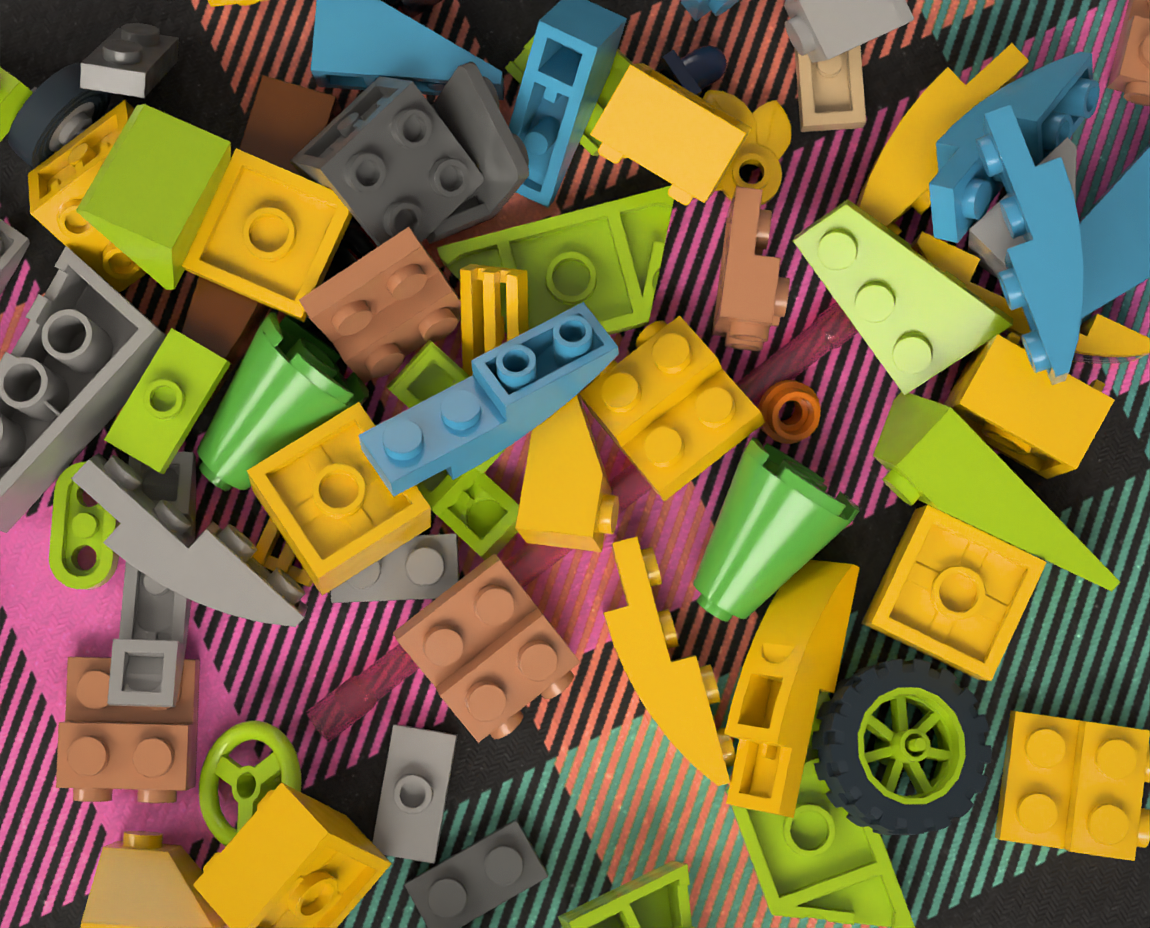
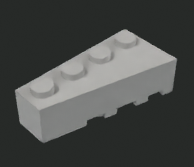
[0,246,167,533]

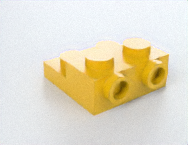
[579,315,765,501]
[995,710,1150,861]

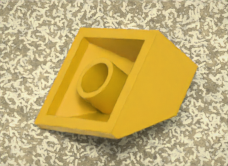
[80,831,229,928]

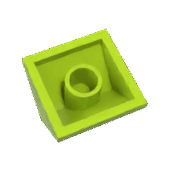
[76,104,231,290]

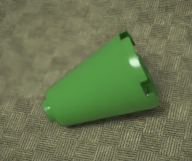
[197,312,369,491]
[693,437,860,622]

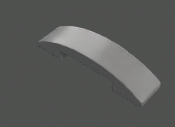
[107,452,196,707]

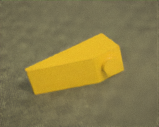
[515,393,619,552]

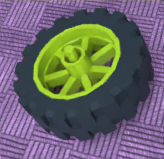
[812,659,992,835]

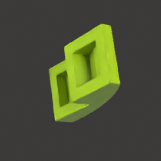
[416,468,519,560]

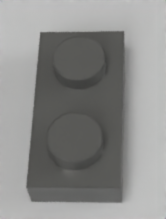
[80,23,179,98]
[404,818,549,928]

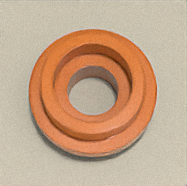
[758,380,821,444]

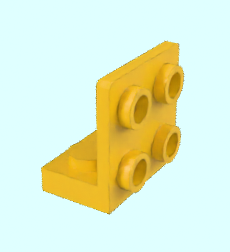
[28,100,146,292]

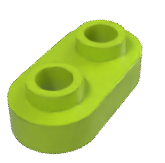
[49,462,121,590]

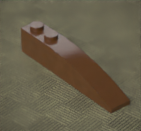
[181,75,342,415]

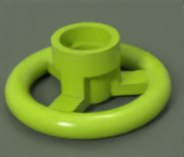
[199,721,301,846]

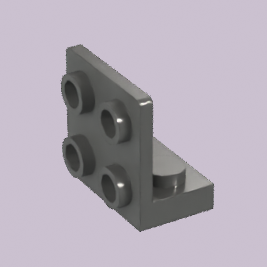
[290,76,484,247]

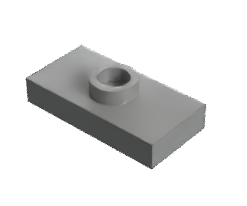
[372,724,458,864]

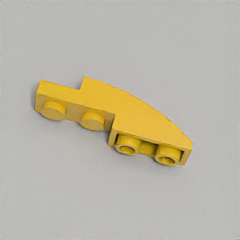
[856,43,1029,235]
[603,536,736,786]
[724,560,860,818]

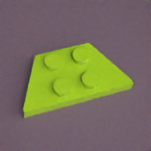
[437,186,674,335]
[725,691,915,928]

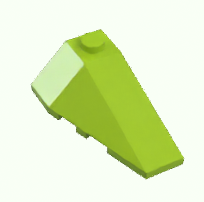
[873,392,1120,592]

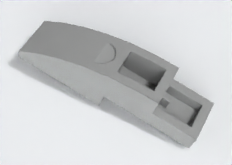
[71,453,308,627]

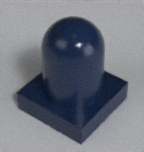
[655,45,727,96]

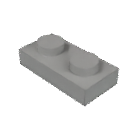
[331,534,460,603]

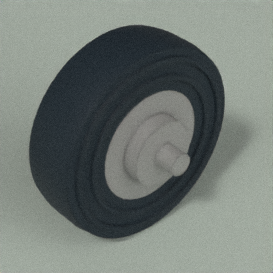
[8,63,111,168]

